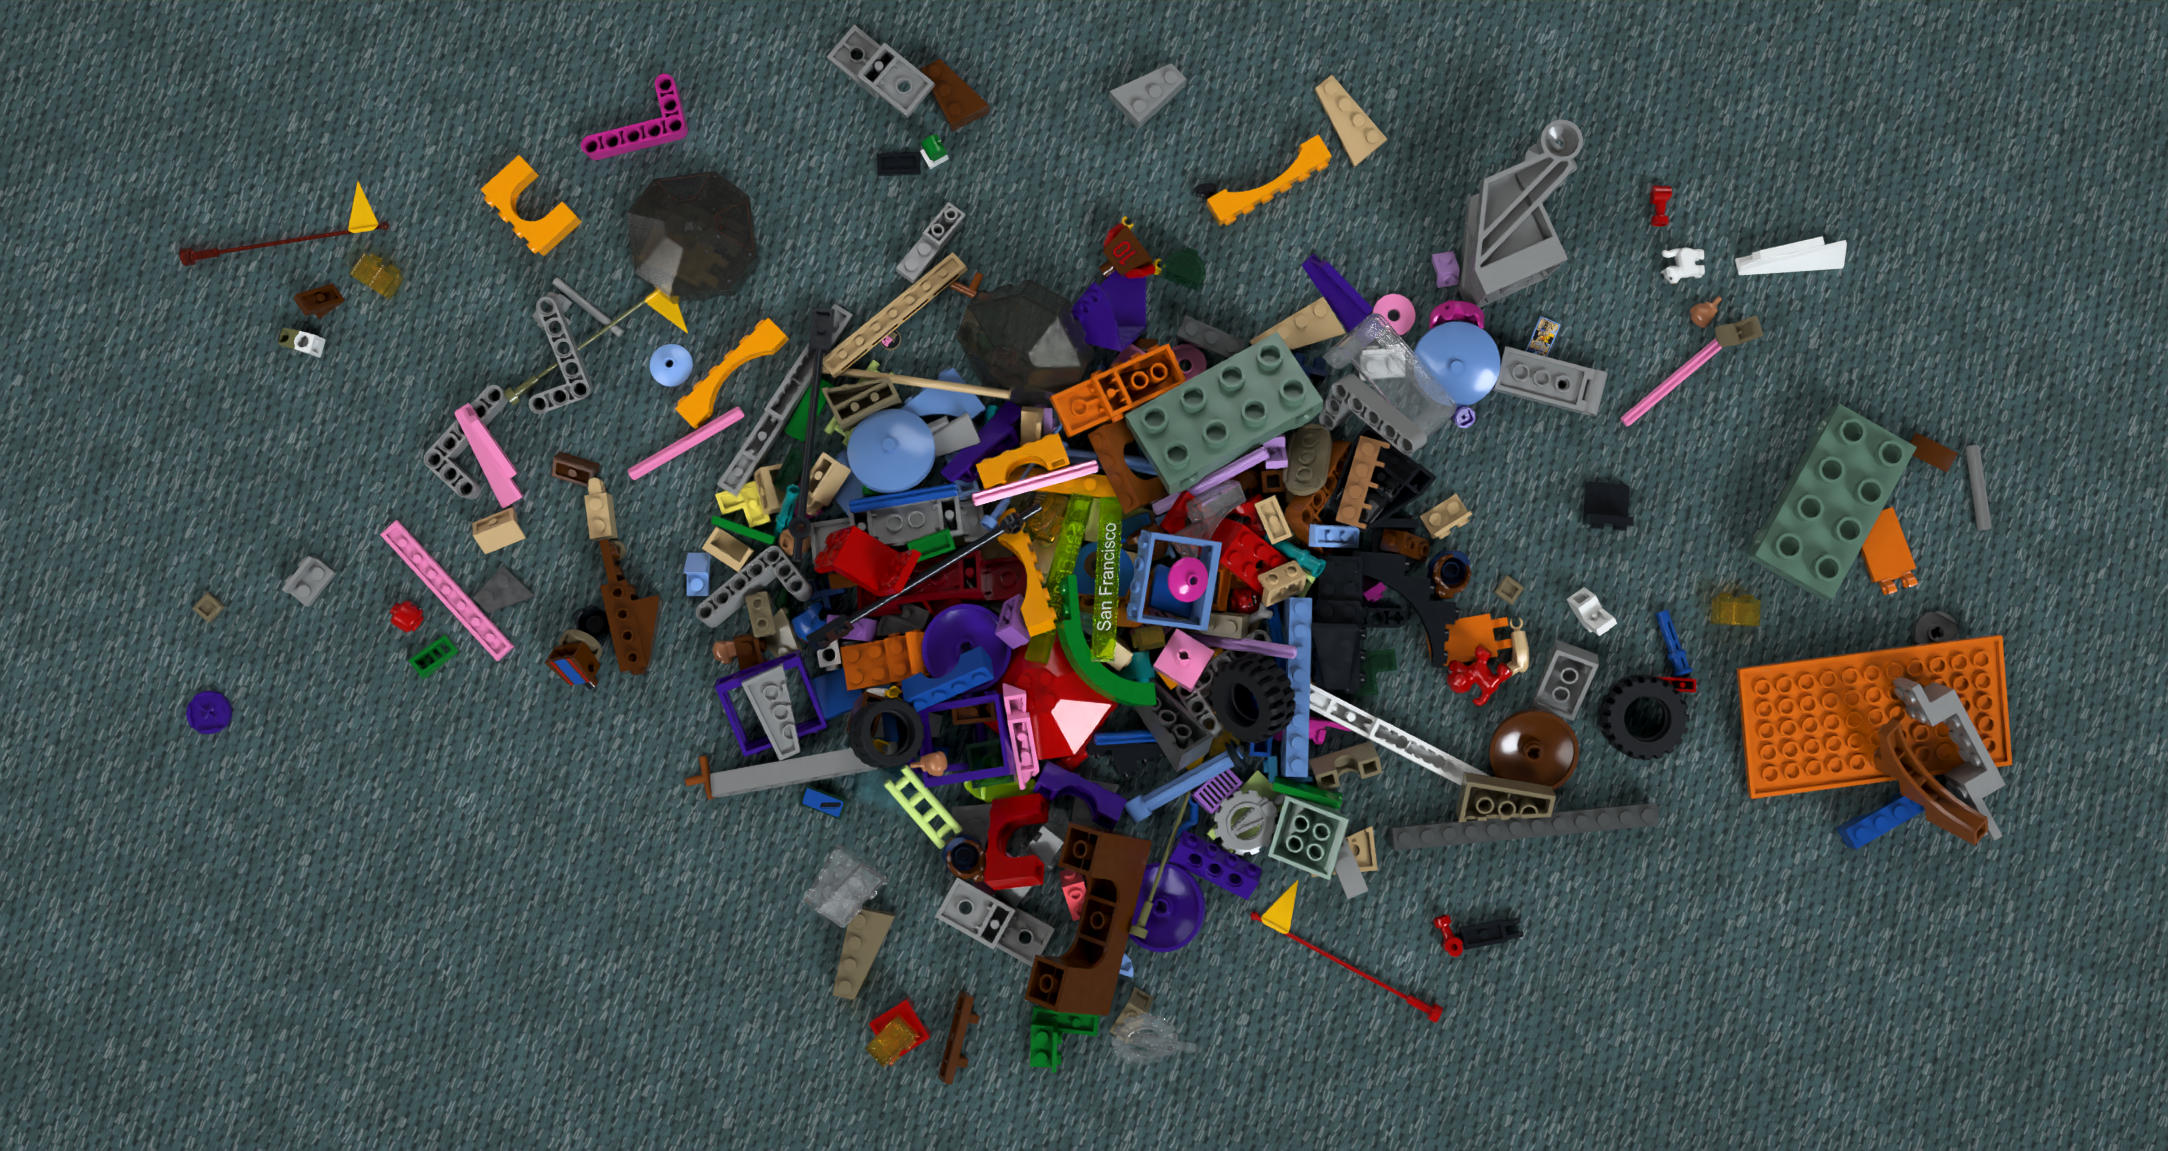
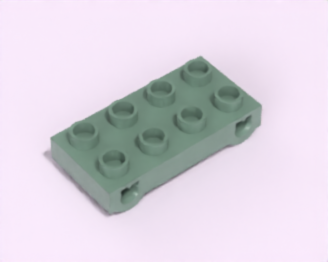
[1125,332,1323,495]
[1747,404,1917,601]

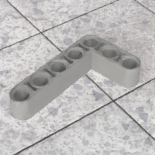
[528,296,593,414]
[1319,374,1427,455]
[424,385,509,500]
[696,546,813,628]
[1176,630,1272,739]

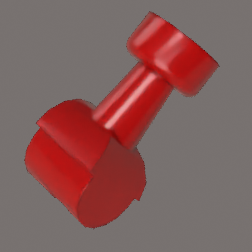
[1650,185,1672,227]
[1432,914,1463,957]

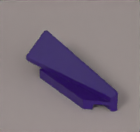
[1301,253,1382,350]
[941,401,1022,483]

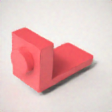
[1059,869,1087,921]

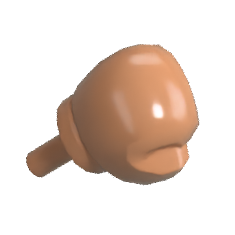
[1690,296,1722,328]
[713,640,737,664]
[910,751,947,776]

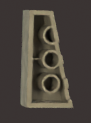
[1455,772,1556,822]
[833,905,897,1000]

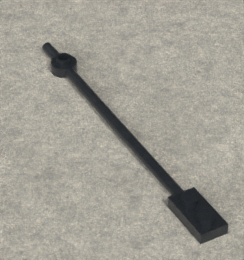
[789,307,835,562]
[806,502,1043,652]

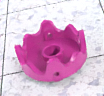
[1429,300,1485,329]

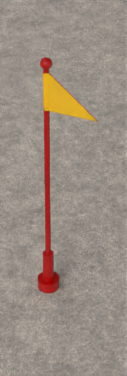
[1250,880,1443,1023]

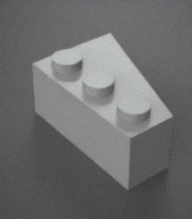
[1109,63,1186,129]

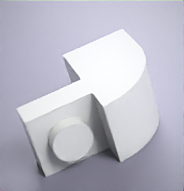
[1567,587,1617,636]

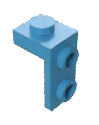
[1263,754,1313,785]

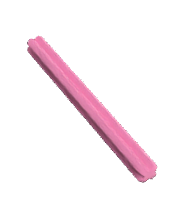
[1620,338,1722,426]
[628,406,744,480]
[972,460,1099,506]

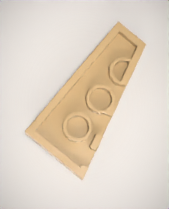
[1315,75,1387,168]
[1249,297,1346,351]

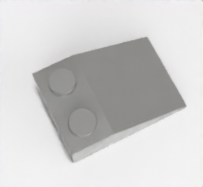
[1532,640,1599,721]

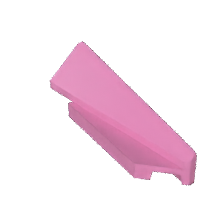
[454,403,524,508]
[1003,683,1039,790]

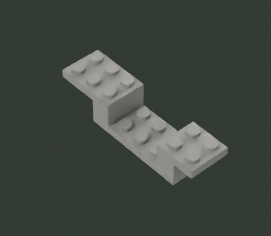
[810,495,987,567]
[1893,677,2006,841]

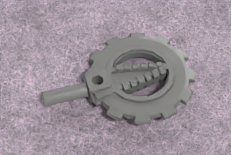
[1214,790,1287,855]

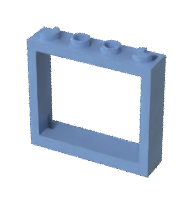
[1127,530,1222,631]

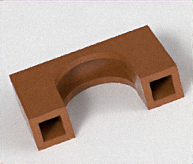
[1088,419,1169,514]

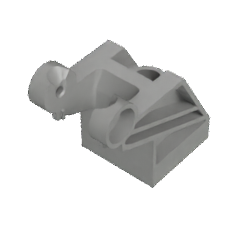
[1458,119,1583,308]

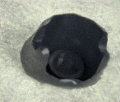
[572,605,610,644]

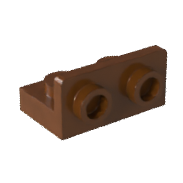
[733,633,770,671]

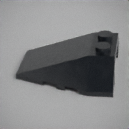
[1329,424,1437,533]

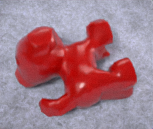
[1446,643,1513,706]

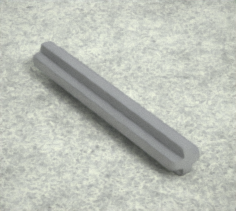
[1966,445,1992,531]

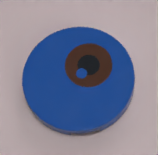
[1069,541,1134,597]

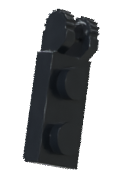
[1459,917,1524,950]

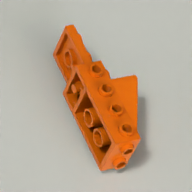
[1049,343,1186,438]
[840,629,932,691]

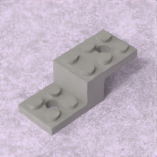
[827,25,935,118]
[935,877,1055,967]

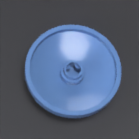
[1412,320,1500,408]
[847,409,936,494]

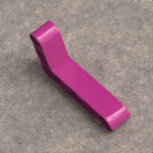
[581,74,688,160]

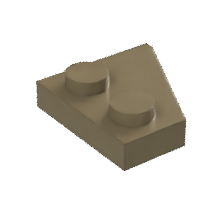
[761,607,803,658]

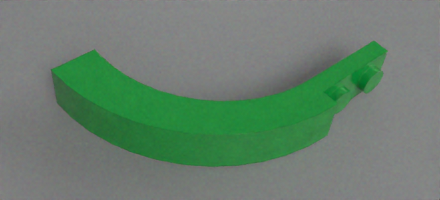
[1056,575,1157,707]

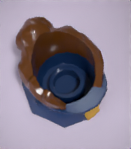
[1428,550,1472,599]
[942,834,986,882]

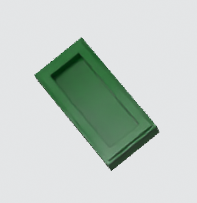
[907,527,956,562]

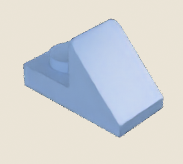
[684,553,710,596]

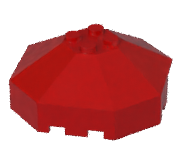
[980,623,1118,760]

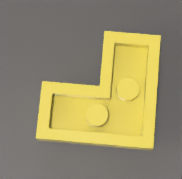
[715,481,772,529]

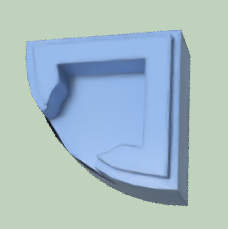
[1119,952,1133,977]

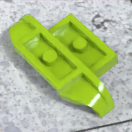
[964,755,1037,803]

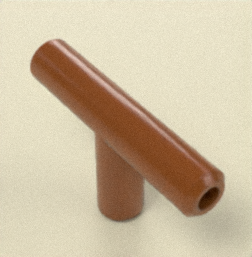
[950,272,992,306]
[685,755,715,800]

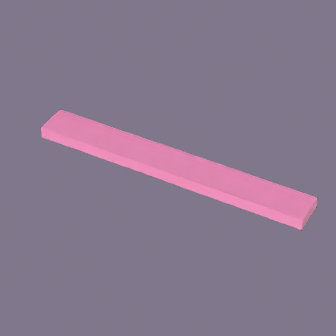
[380,520,515,661]

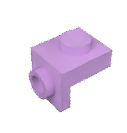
[1432,251,1460,288]
[1034,404,1056,437]
[1263,434,1288,469]

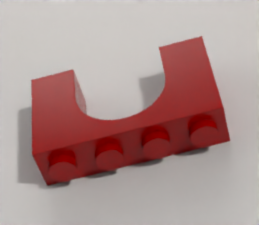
[983,793,1049,890]

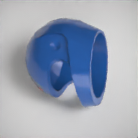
[792,601,827,643]

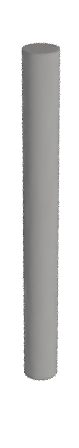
[552,277,624,337]

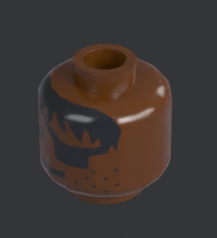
[1229,468,1260,499]

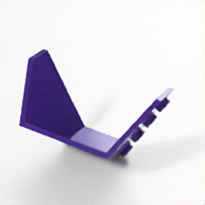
[1057,270,1147,352]

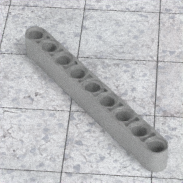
[710,741,898,797]

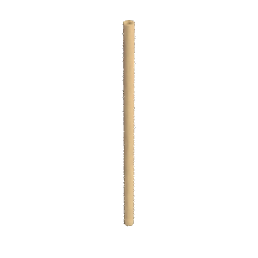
[822,366,1011,399]

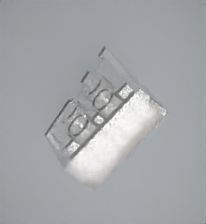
[804,843,890,928]

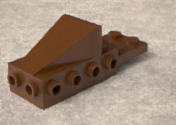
[599,539,663,676]

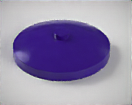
[922,604,1011,694]
[1129,862,1206,952]

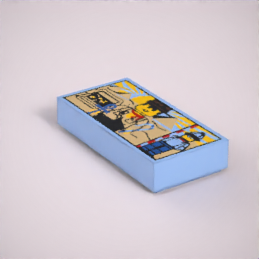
[1525,316,1560,357]

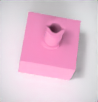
[1153,629,1215,692]

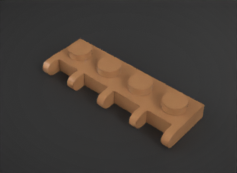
[1335,436,1391,529]

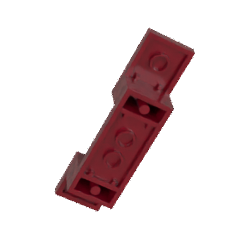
[857,550,1027,618]

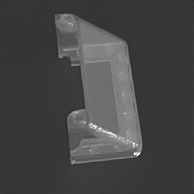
[1322,313,1457,457]

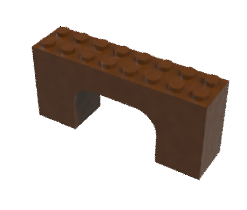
[1024,822,1152,1016]

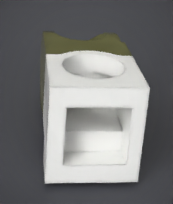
[278,328,326,358]

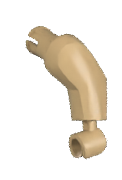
[1495,617,1529,682]

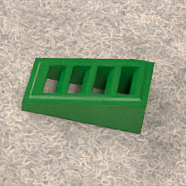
[408,635,459,680]

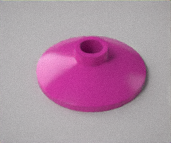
[1168,557,1208,602]

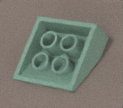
[1268,795,1350,880]

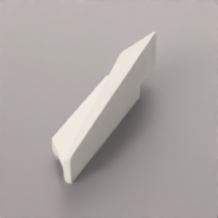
[1735,236,1847,275]

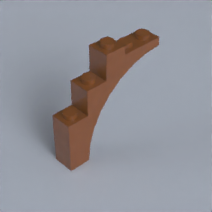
[1874,718,1988,846]

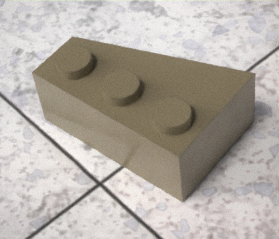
[821,378,902,432]

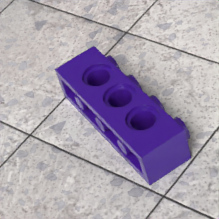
[1169,830,1262,900]

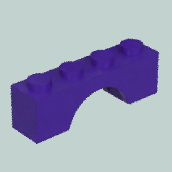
[1032,761,1127,831]

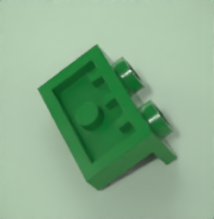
[1030,1022,1062,1073]

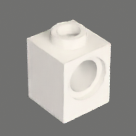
[817,638,843,671]

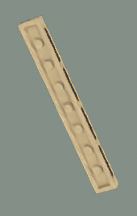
[822,252,968,379]

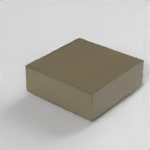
[1493,575,1525,605]
[192,592,226,623]

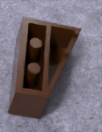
[921,59,990,132]

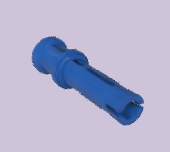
[1655,610,1693,677]

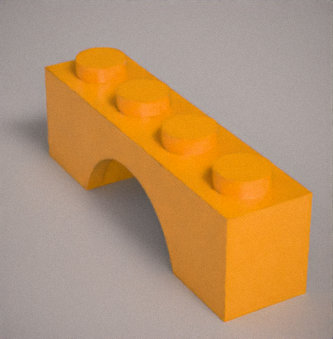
[976,433,1070,490]

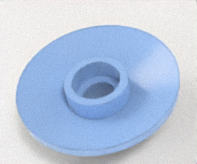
[650,344,693,387]

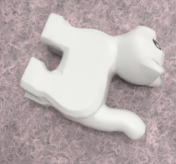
[1661,247,1705,284]

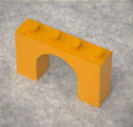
[480,155,582,256]

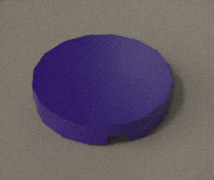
[186,691,232,734]

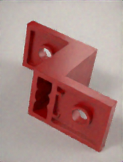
[1159,490,1288,596]
[813,525,922,597]

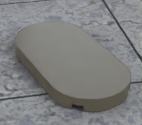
[1282,424,1333,496]

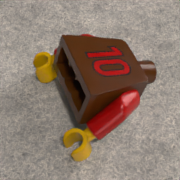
[1098,216,1165,279]

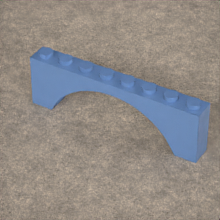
[834,368,986,516]
[1278,597,1312,777]

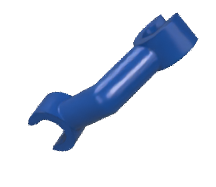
[1171,795,1200,839]

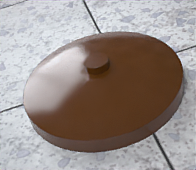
[1489,709,1579,790]

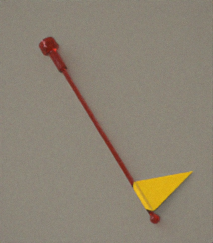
[179,181,390,266]

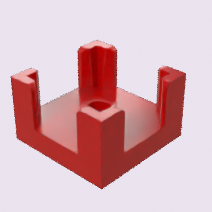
[869,996,932,1062]

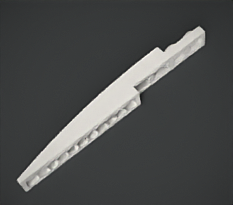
[1309,684,1490,786]

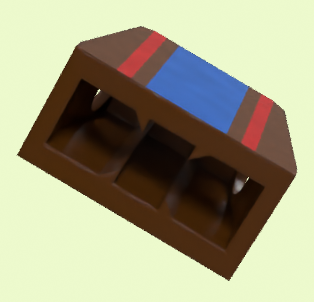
[544,641,600,689]

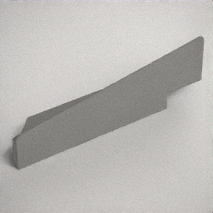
[927,412,980,458]

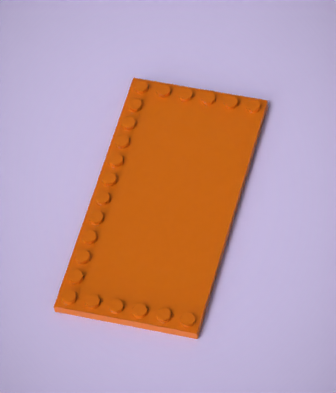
[1736,634,2012,799]

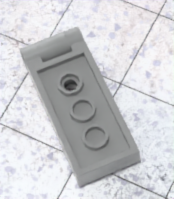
[1491,346,1608,416]

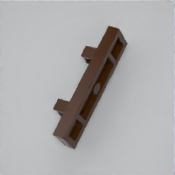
[938,991,980,1085]

